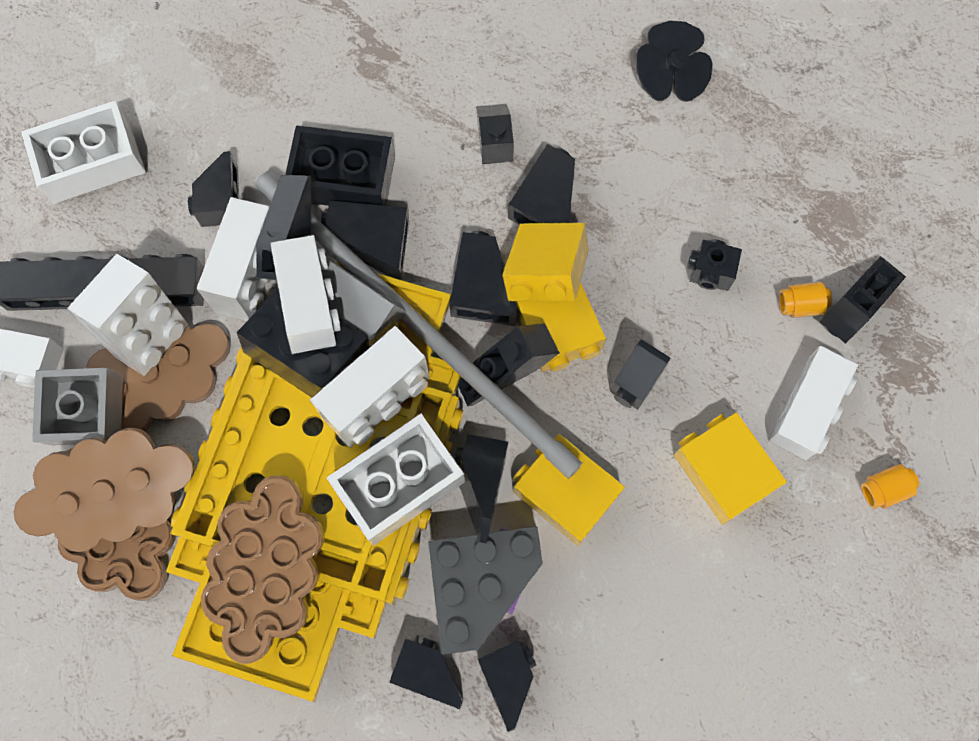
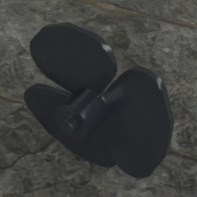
[636,20,713,102]

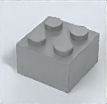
[32,368,123,446]

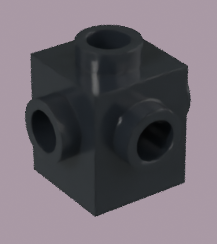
[687,239,742,291]

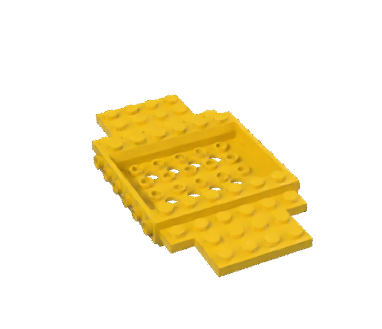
[166,261,464,702]

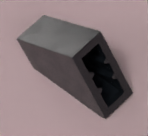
[508,144,575,225]
[321,201,410,280]
[449,231,517,326]

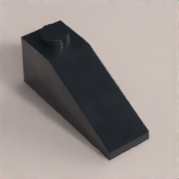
[819,256,906,344]
[454,433,509,544]

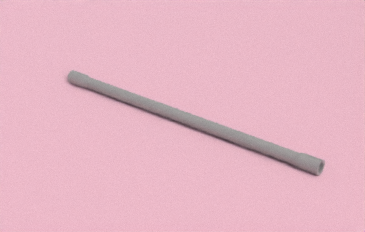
[256,172,583,479]

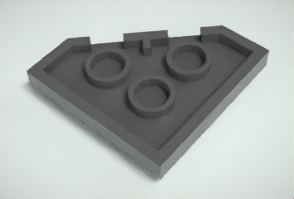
[428,526,543,655]

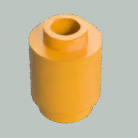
[779,282,832,318]
[861,464,920,509]

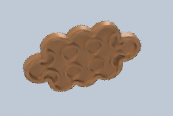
[86,324,231,432]
[13,427,195,552]
[58,448,175,601]
[201,476,324,664]

